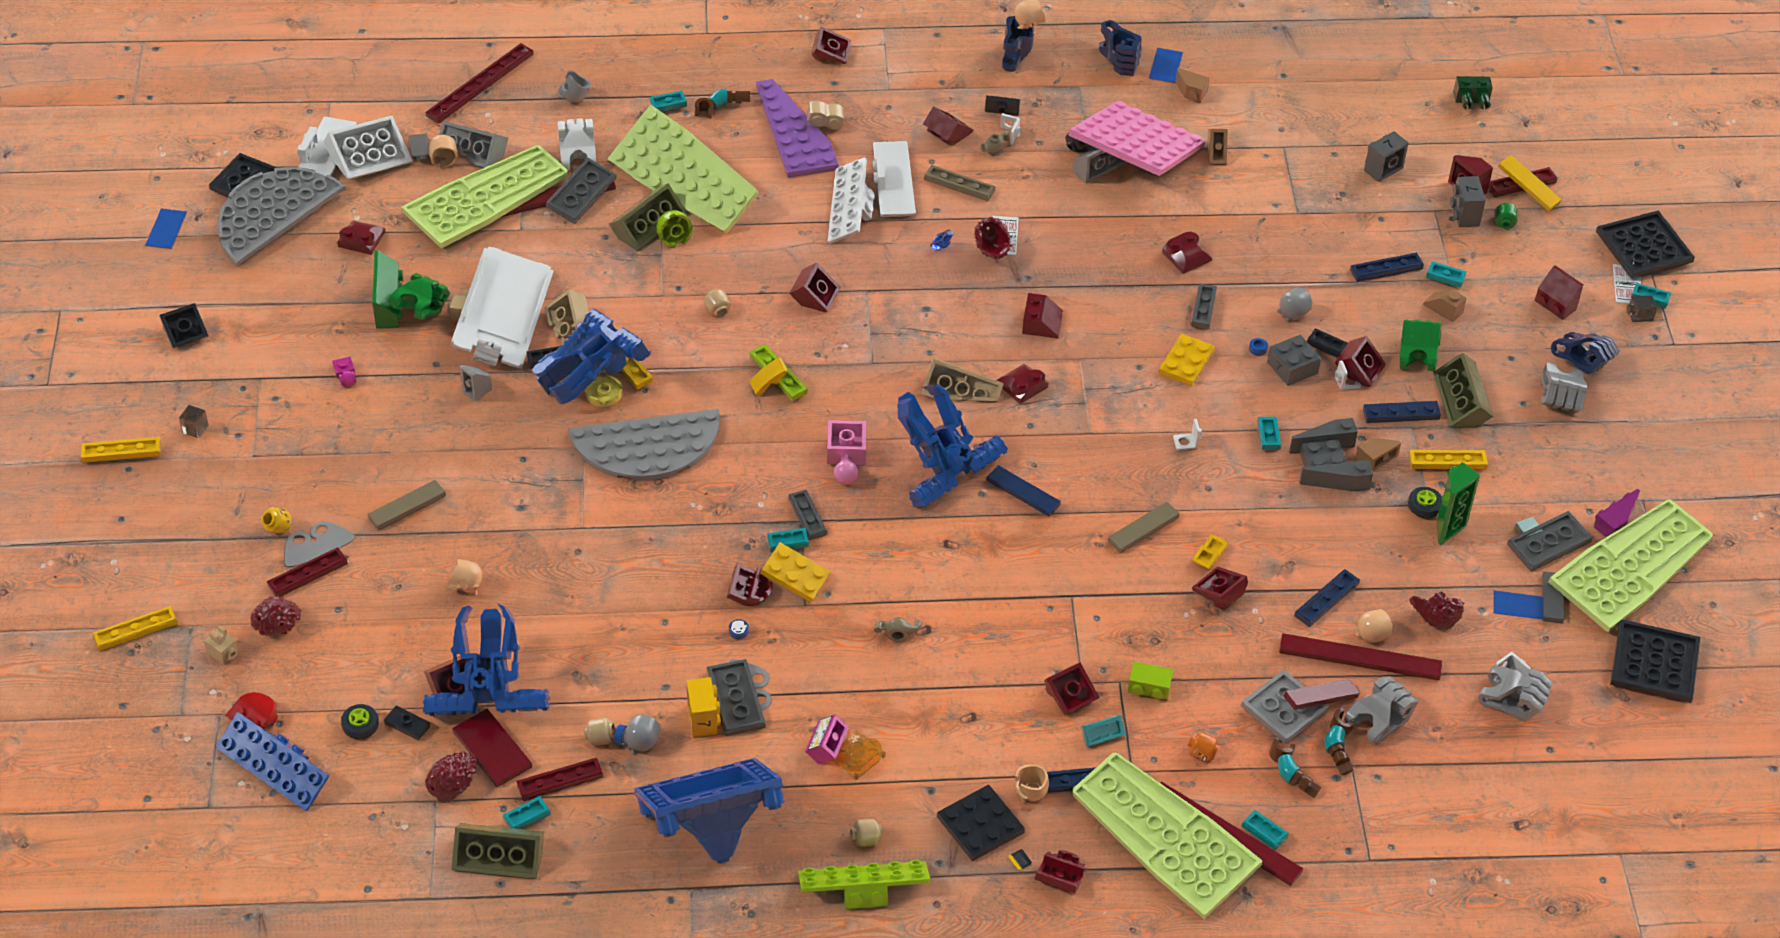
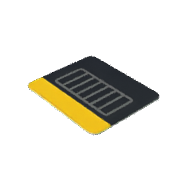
[1008,849,1032,870]

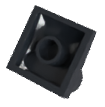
[159,303,208,348]

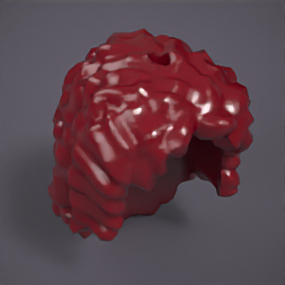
[974,217,1012,259]
[1409,591,1465,630]
[250,596,301,636]
[425,751,477,801]

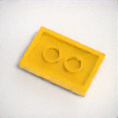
[1158,333,1215,386]
[760,542,831,603]

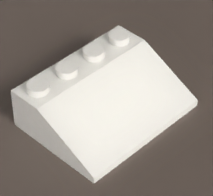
[324,116,412,180]

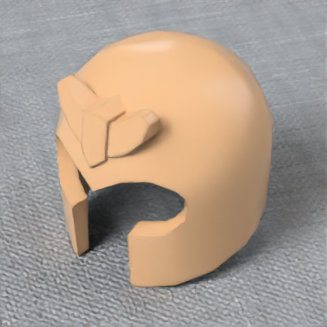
[1015,0,1045,29]
[429,135,458,169]
[448,559,482,595]
[1354,609,1393,643]
[1015,764,1049,804]

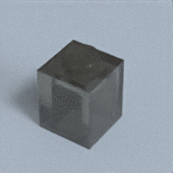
[1626,295,1657,322]
[179,405,209,438]

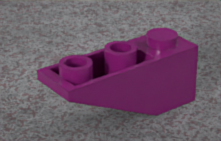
[1594,489,1640,537]

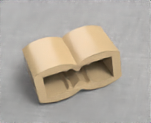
[807,101,844,130]

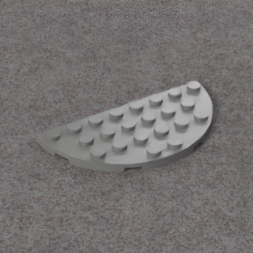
[218,167,345,266]
[568,409,720,481]

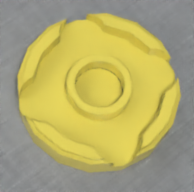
[585,375,623,407]

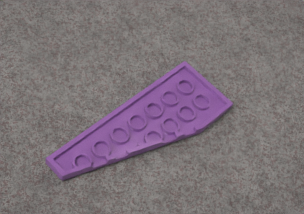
[756,79,839,178]

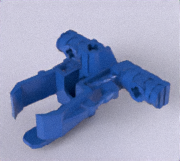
[532,309,651,404]
[897,384,1008,508]
[423,604,550,716]

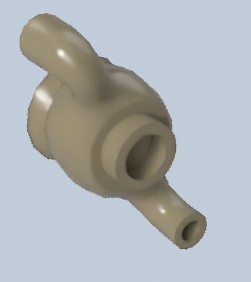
[980,131,1010,156]
[874,617,922,643]

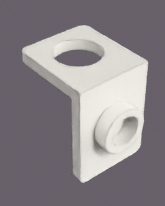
[1000,113,1021,145]
[1335,361,1361,391]
[1173,419,1202,451]
[1495,652,1531,676]

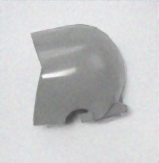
[558,70,591,103]
[1277,287,1312,322]
[622,715,661,754]

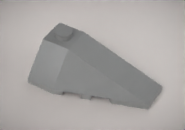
[439,121,508,168]
[1072,149,1127,183]

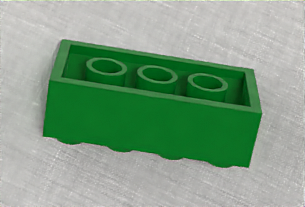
[372,250,403,329]
[1437,462,1480,545]

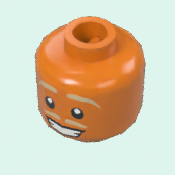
[1187,732,1219,762]

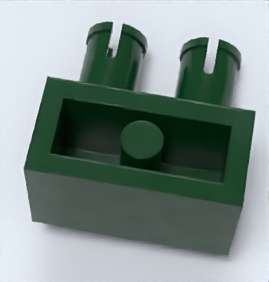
[1453,76,1493,110]

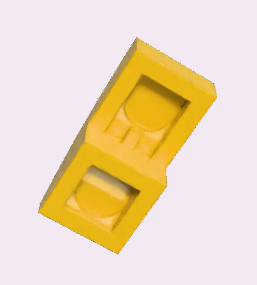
[750,358,788,396]
[1192,534,1228,570]

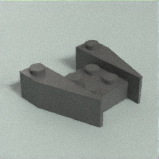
[1289,418,1373,491]

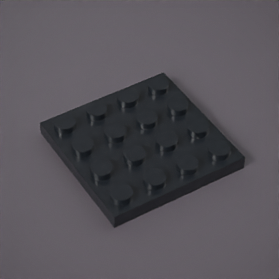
[1596,210,1695,279]
[1610,619,1701,703]

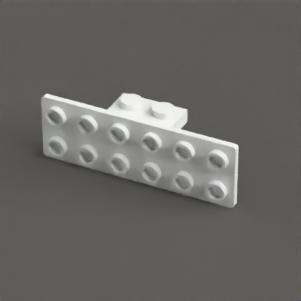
[297,117,357,176]
[872,141,916,217]
[827,157,874,244]

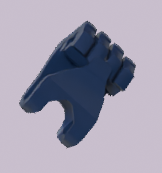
[1002,16,1034,71]
[1099,20,1142,76]
[1551,332,1620,374]

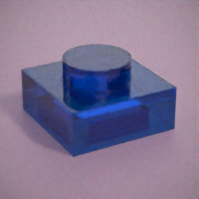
[930,229,954,251]

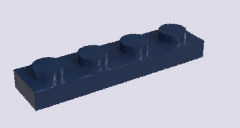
[1363,401,1441,423]

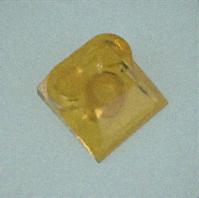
[832,730,886,780]

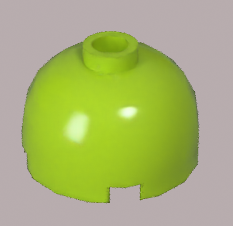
[656,210,693,247]

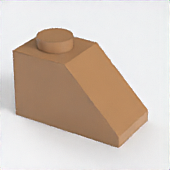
[1175,68,1210,103]
[1207,129,1228,164]
[1423,289,1467,322]
[1355,438,1401,471]

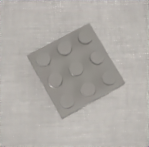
[1241,670,1328,744]

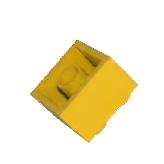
[686,677,721,738]

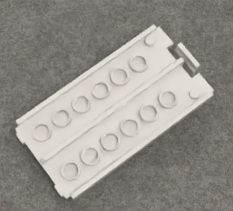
[450,247,554,369]

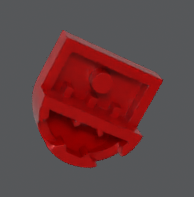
[225,692,278,730]

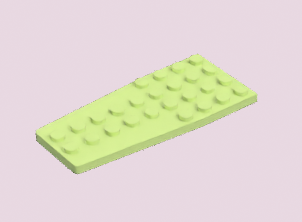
[607,104,758,233]
[401,145,568,249]
[1548,500,1713,632]
[1073,753,1262,919]

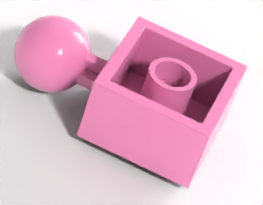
[827,420,866,485]

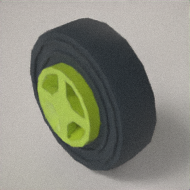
[1408,487,1442,518]
[341,704,379,739]

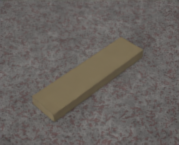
[924,165,995,201]
[368,480,446,530]
[1108,502,1180,553]

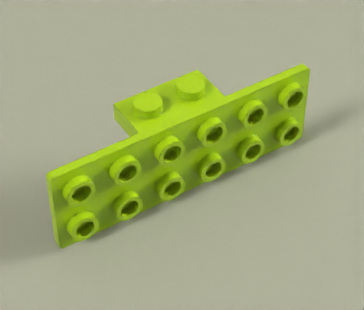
[798,860,930,909]

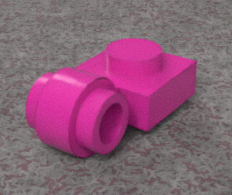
[332,357,356,387]

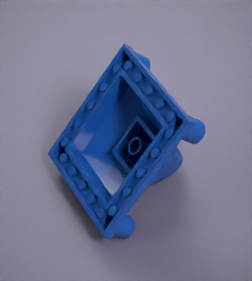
[634,758,785,863]

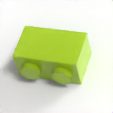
[1128,661,1173,700]

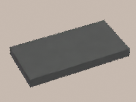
[546,158,616,224]
[1507,511,1593,571]
[707,659,766,736]

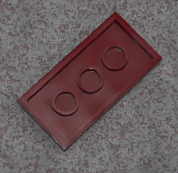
[452,708,532,787]

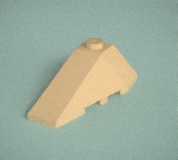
[544,289,589,346]
[921,357,1004,401]

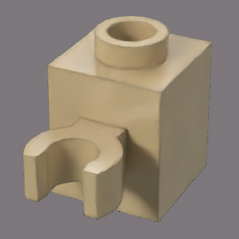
[447,289,469,321]
[204,625,239,665]

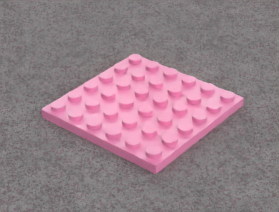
[1069,101,1206,176]

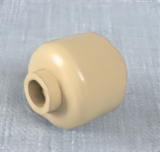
[704,289,731,317]
[584,718,616,746]
[850,819,882,847]

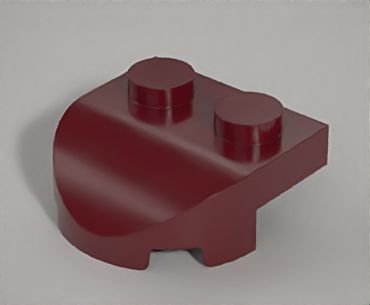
[726,563,773,606]
[1035,850,1085,894]

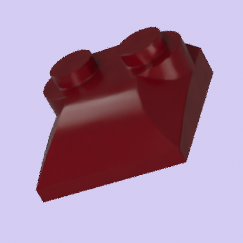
[812,27,851,64]
[337,220,386,255]
[1162,231,1212,274]
[996,364,1049,404]
[1192,566,1248,609]
[1044,662,1100,715]

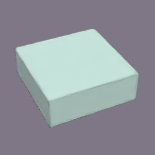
[1515,517,1543,537]

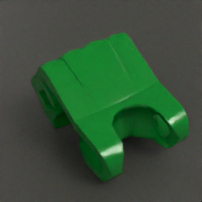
[389,273,450,320]
[1400,320,1442,372]

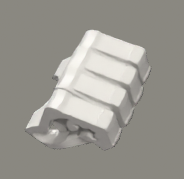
[557,118,596,170]

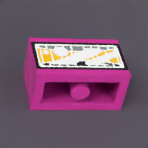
[805,714,849,764]

